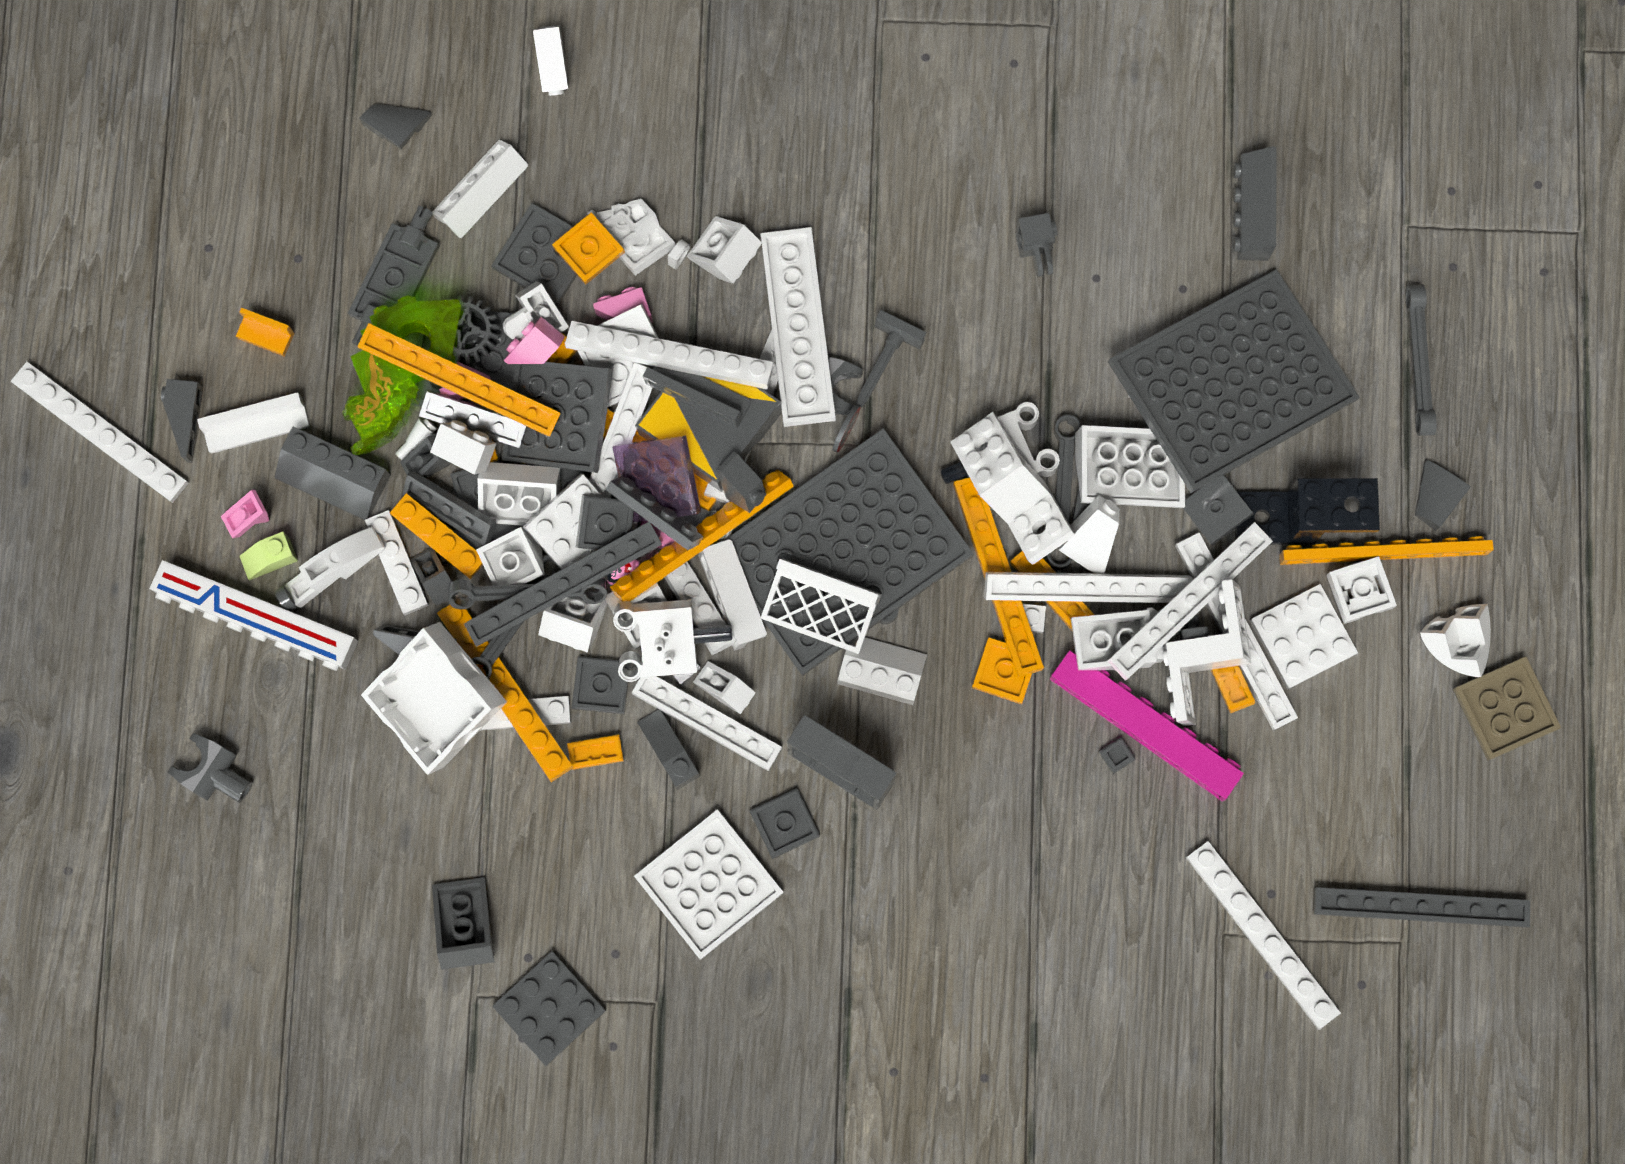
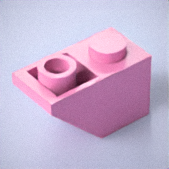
[593,287,653,323]
[504,317,565,364]

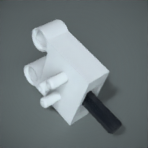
[941,402,1060,484]
[613,599,732,682]

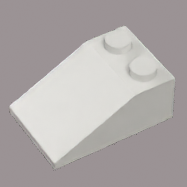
[1071,610,1157,670]

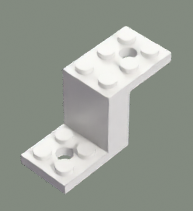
[950,412,1075,565]
[1163,579,1251,726]

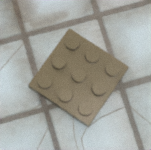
[1453,657,1561,761]

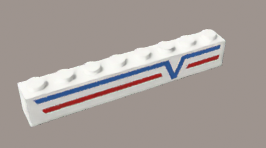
[149,560,358,671]

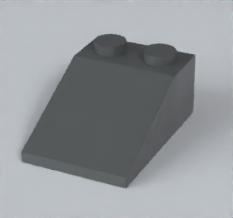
[432,877,495,970]

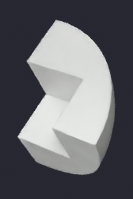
[1420,604,1491,677]

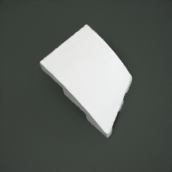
[587,199,675,276]

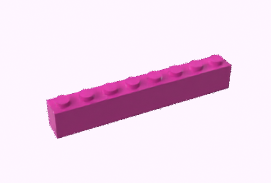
[1050,651,1244,802]

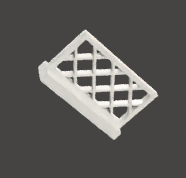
[761,559,882,654]

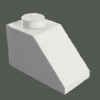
[693,661,756,714]

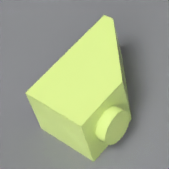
[240,532,298,580]

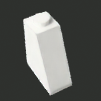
[533,25,569,96]
[1059,495,1120,574]

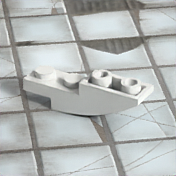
[284,527,385,608]

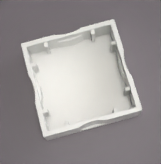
[361,622,507,775]

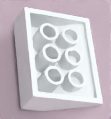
[1075,425,1185,508]

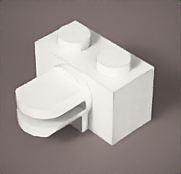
[503,281,569,340]
[430,420,497,474]

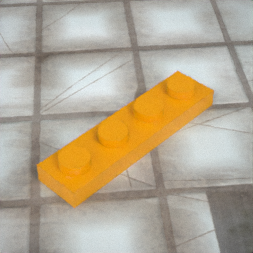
[390,493,483,580]
[1010,551,1094,632]

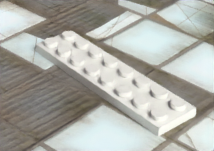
[761,227,836,427]

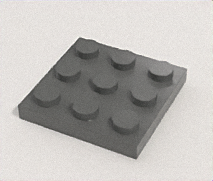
[491,203,577,307]
[492,952,606,1066]

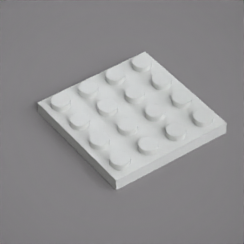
[634,810,784,960]

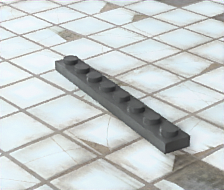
[464,522,662,647]
[1314,887,1530,928]

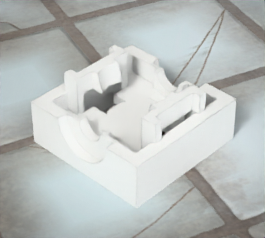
[1326,556,1397,624]

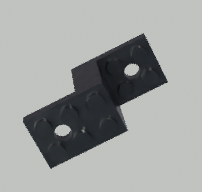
[1235,478,1380,545]

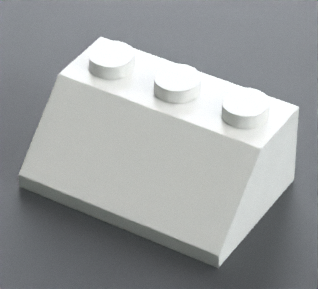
[478,462,560,526]
[837,637,927,705]

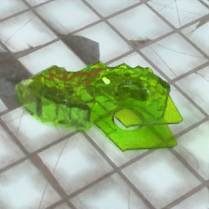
[342,295,464,455]

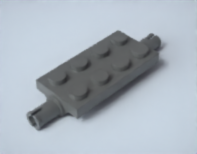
[348,206,439,346]

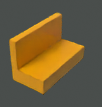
[236,307,295,357]

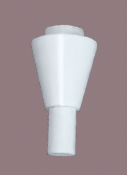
[395,418,437,460]

